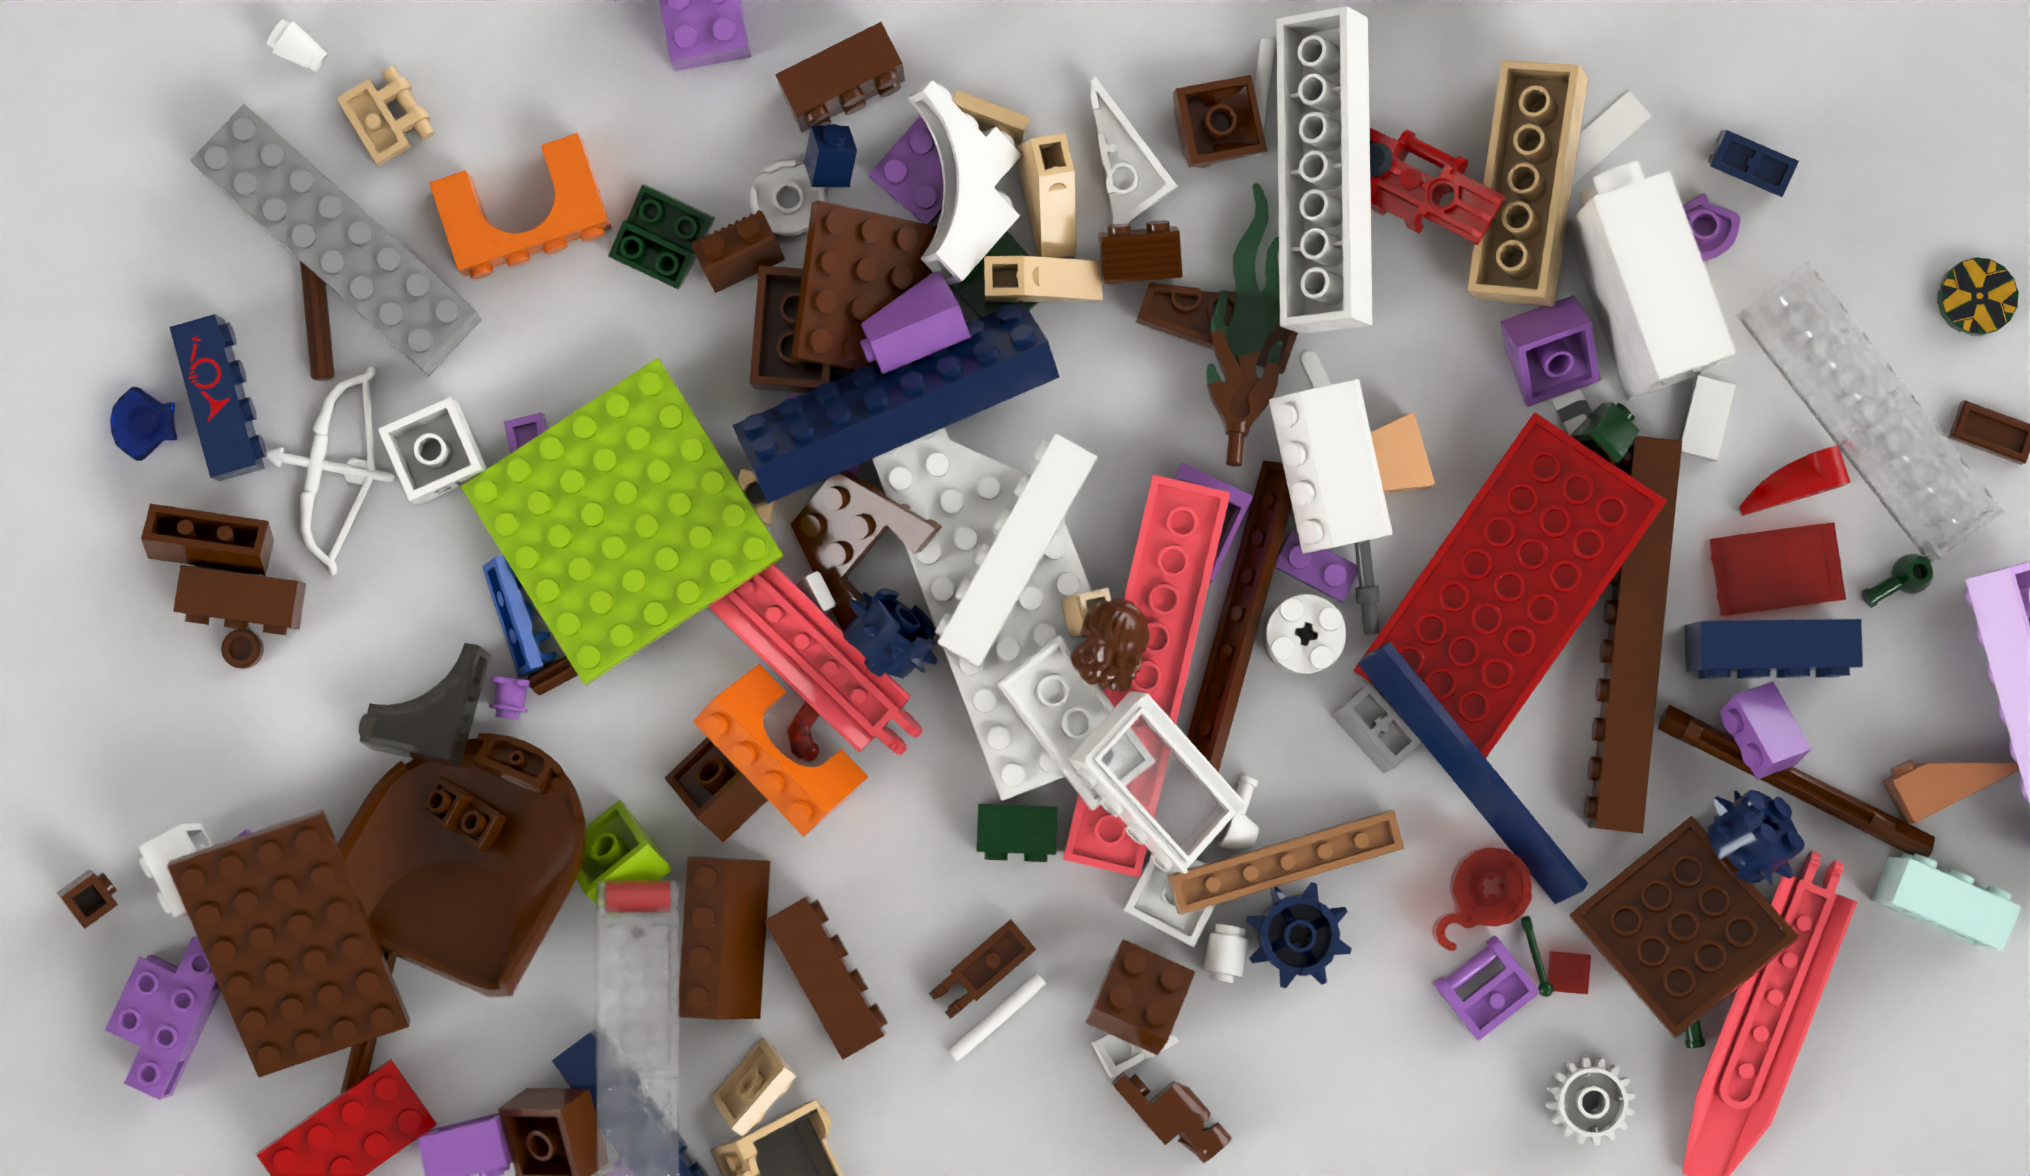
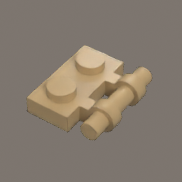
[336,66,435,167]

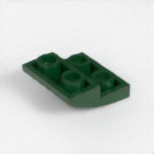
[608,184,715,289]

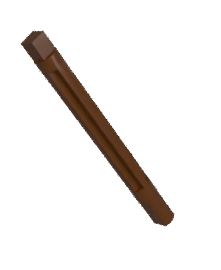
[1657,705,1935,858]

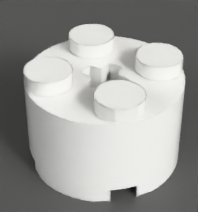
[1263,594,1346,675]

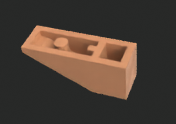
[1883,759,2020,823]

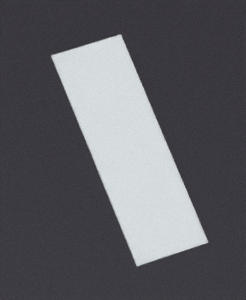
[1572,91,1652,186]

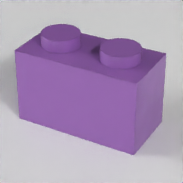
[1719,681,1812,780]

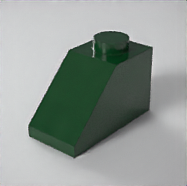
[1570,402,1639,463]

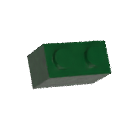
[976,804,1058,862]

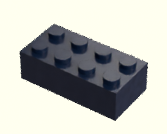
[1684,619,1863,679]

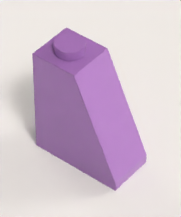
[860,271,971,374]

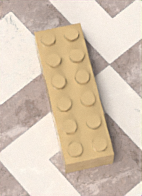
[1467,60,1588,307]

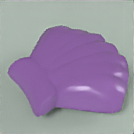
[1682,193,1741,262]

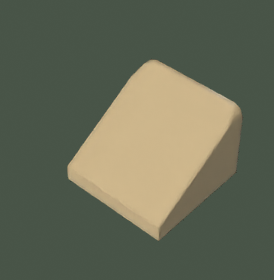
[1061,588,1111,638]

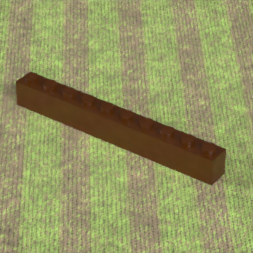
[1584,436,1682,834]

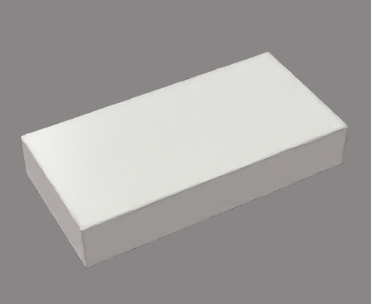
[1680,375,1736,462]

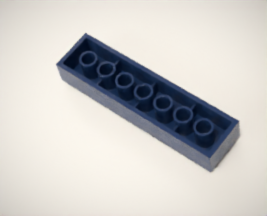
[732,300,1060,504]

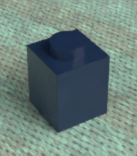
[804,124,857,187]

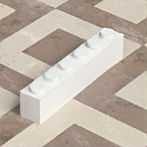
[935,433,1097,668]

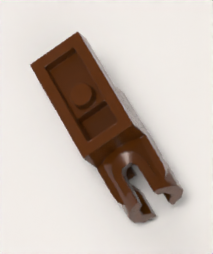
[1111,1072,1232,1163]

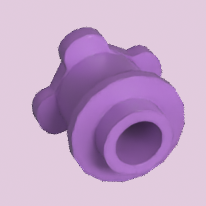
[489,676,531,720]

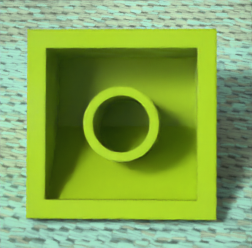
[576,800,673,919]

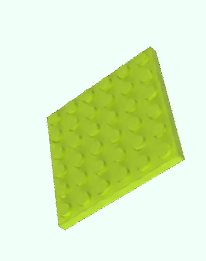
[460,357,786,685]

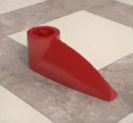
[1739,445,1851,516]

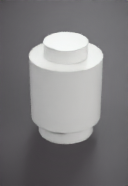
[1203,924,1249,984]

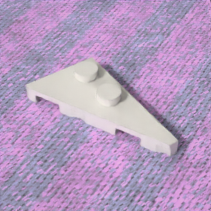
[1089,77,1179,224]

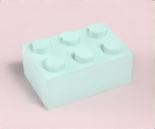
[1870,853,2022,951]

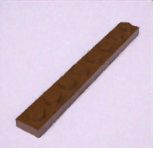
[1180,460,1292,772]

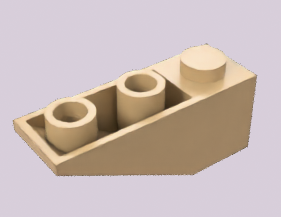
[1016,133,1077,258]
[984,256,1102,303]

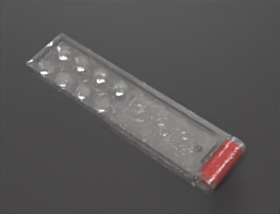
[595,880,679,1176]

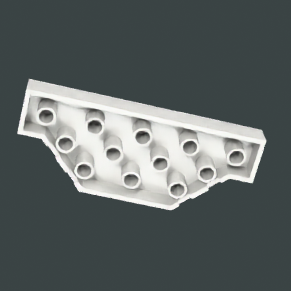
[872,427,1091,801]

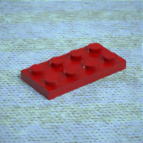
[256,1059,437,1176]

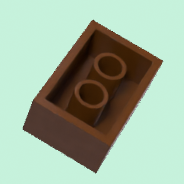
[775,22,905,132]
[750,265,833,393]

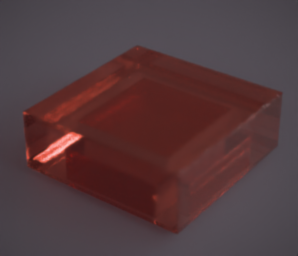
[1547,951,1591,994]

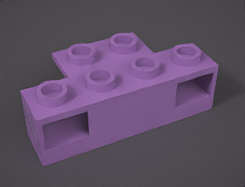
[105,936,221,1100]

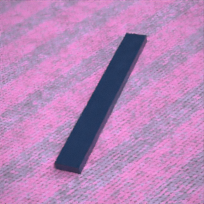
[1358,641,1588,904]

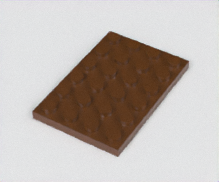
[167,809,411,1078]

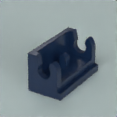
[1708,130,1799,197]

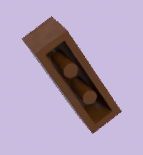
[141,503,274,576]
[173,565,306,636]

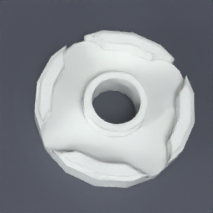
[750,159,827,238]

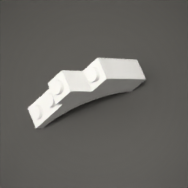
[908,80,1022,286]

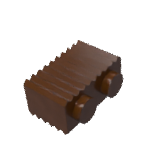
[692,210,786,293]
[1099,220,1183,284]

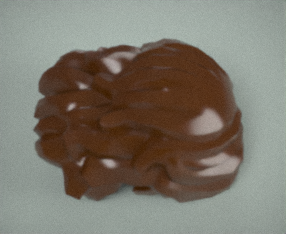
[1070,598,1150,691]

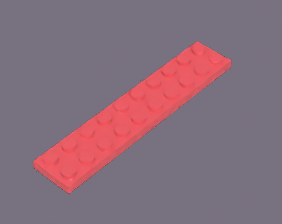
[1063,474,1231,878]

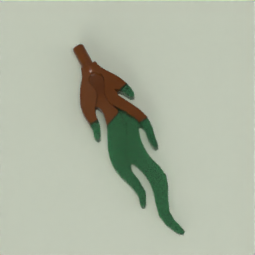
[1206,183,1283,467]

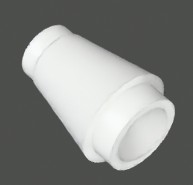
[266,19,328,72]

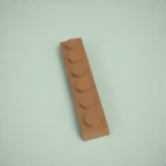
[1167,810,1404,915]

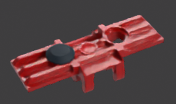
[1369,127,1506,245]

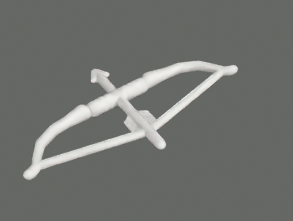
[265,366,395,576]

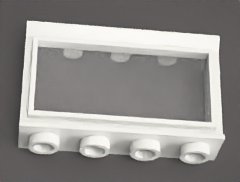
[1068,691,1247,874]

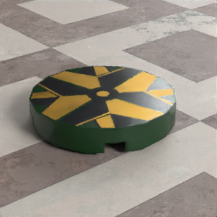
[1937,257,2019,336]

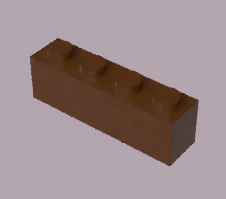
[764,896,888,1060]

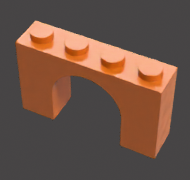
[429,133,612,279]
[693,664,868,837]

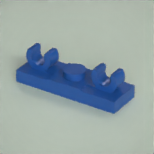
[482,555,557,677]

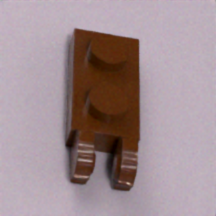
[929,919,1036,1019]

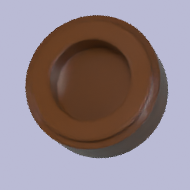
[221,629,264,669]

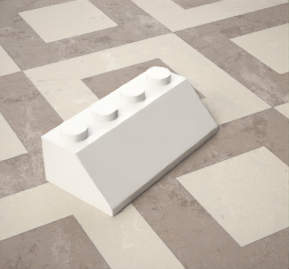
[1269,379,1393,554]

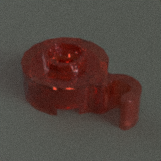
[1432,847,1532,951]

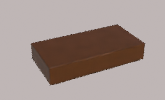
[1948,400,2030,465]

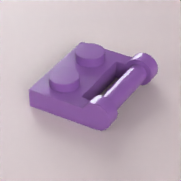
[1433,935,1540,1041]

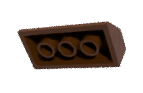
[677,856,771,1020]

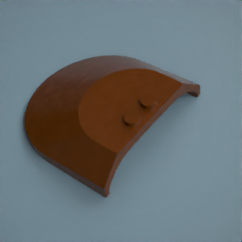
[337,733,586,997]

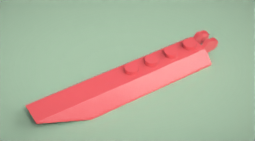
[709,564,923,755]
[1682,851,1857,1176]

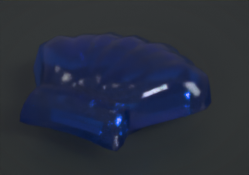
[110,387,177,461]

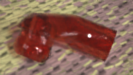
[787,701,819,762]

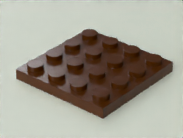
[791,200,951,371]
[1569,816,1799,1039]

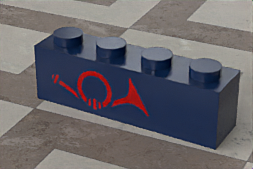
[169,314,267,481]

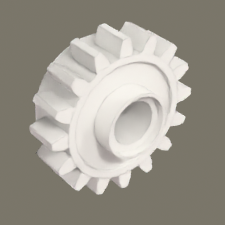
[1546,1056,1635,1145]

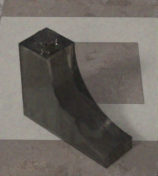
[359,643,491,768]

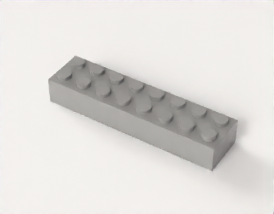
[190,104,482,376]

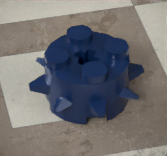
[843,588,938,678]
[1708,790,1805,885]
[1245,882,1352,988]

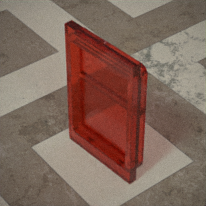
[1709,522,1846,617]

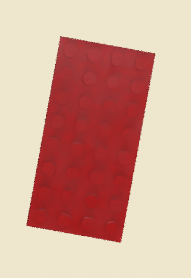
[1353,412,1667,758]

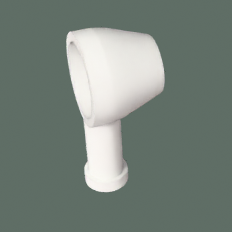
[1216,775,1259,850]

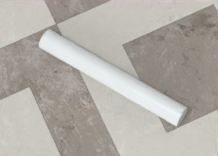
[1251,39,1276,157]
[948,972,1047,1062]

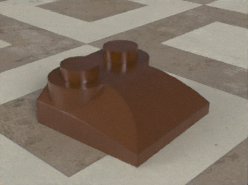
[1173,75,1267,168]

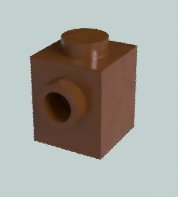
[57,869,118,929]

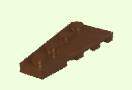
[1136,283,1298,374]

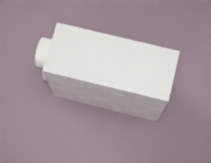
[1566,161,1736,400]

